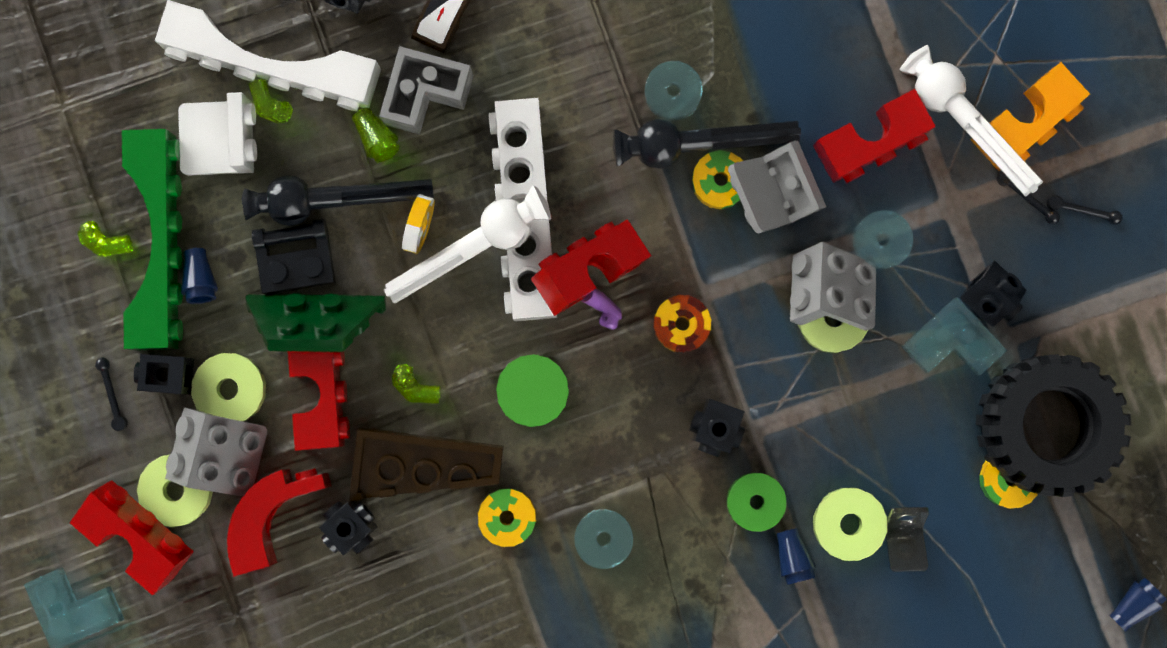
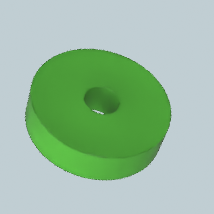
[727,472,786,532]

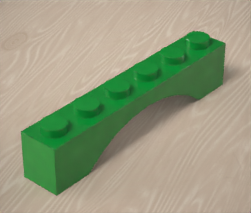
[122,129,183,351]

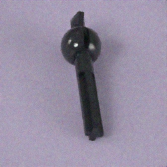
[613,119,801,169]
[241,175,434,226]

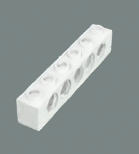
[489,98,558,321]

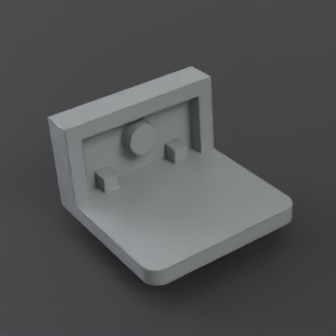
[728,140,826,234]
[790,242,876,331]
[165,407,267,496]

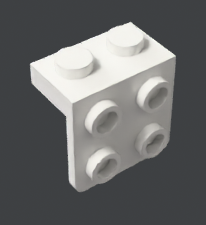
[178,92,257,176]

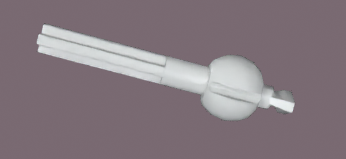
[899,45,1043,196]
[384,186,551,303]

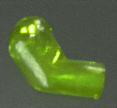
[248,79,293,124]
[77,221,133,257]
[392,364,441,404]

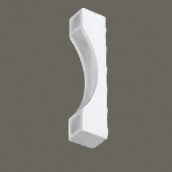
[155,0,381,111]

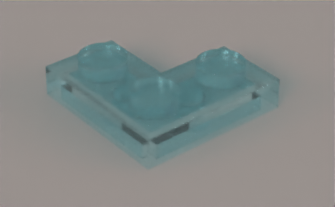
[901,297,1007,376]
[24,568,125,648]

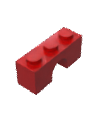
[813,89,936,184]
[531,219,651,316]
[288,351,350,451]
[70,480,194,596]

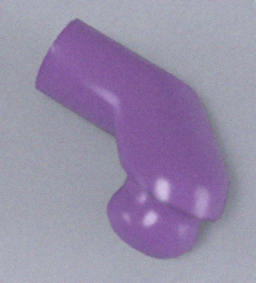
[582,289,622,330]

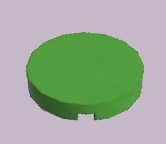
[496,354,569,427]

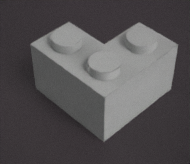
[379,46,474,135]

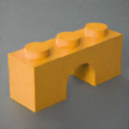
[970,62,1090,171]

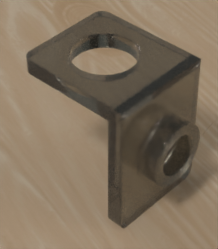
[886,507,929,572]

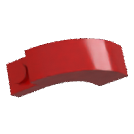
[227,468,332,577]

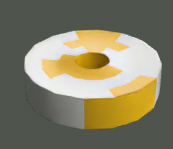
[402,194,435,254]

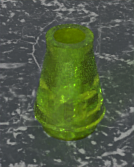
[352,107,400,163]

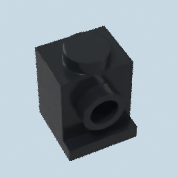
[134,354,194,395]

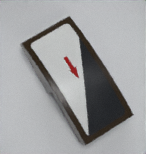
[411,0,471,53]

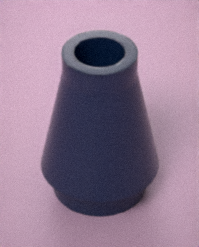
[181,248,218,304]
[776,528,817,585]
[1109,577,1167,632]

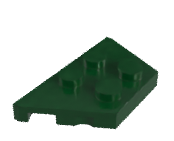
[245,293,386,352]

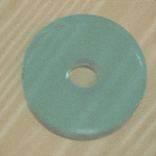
[644,61,702,120]
[853,210,913,269]
[575,509,633,569]

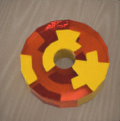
[653,295,711,353]

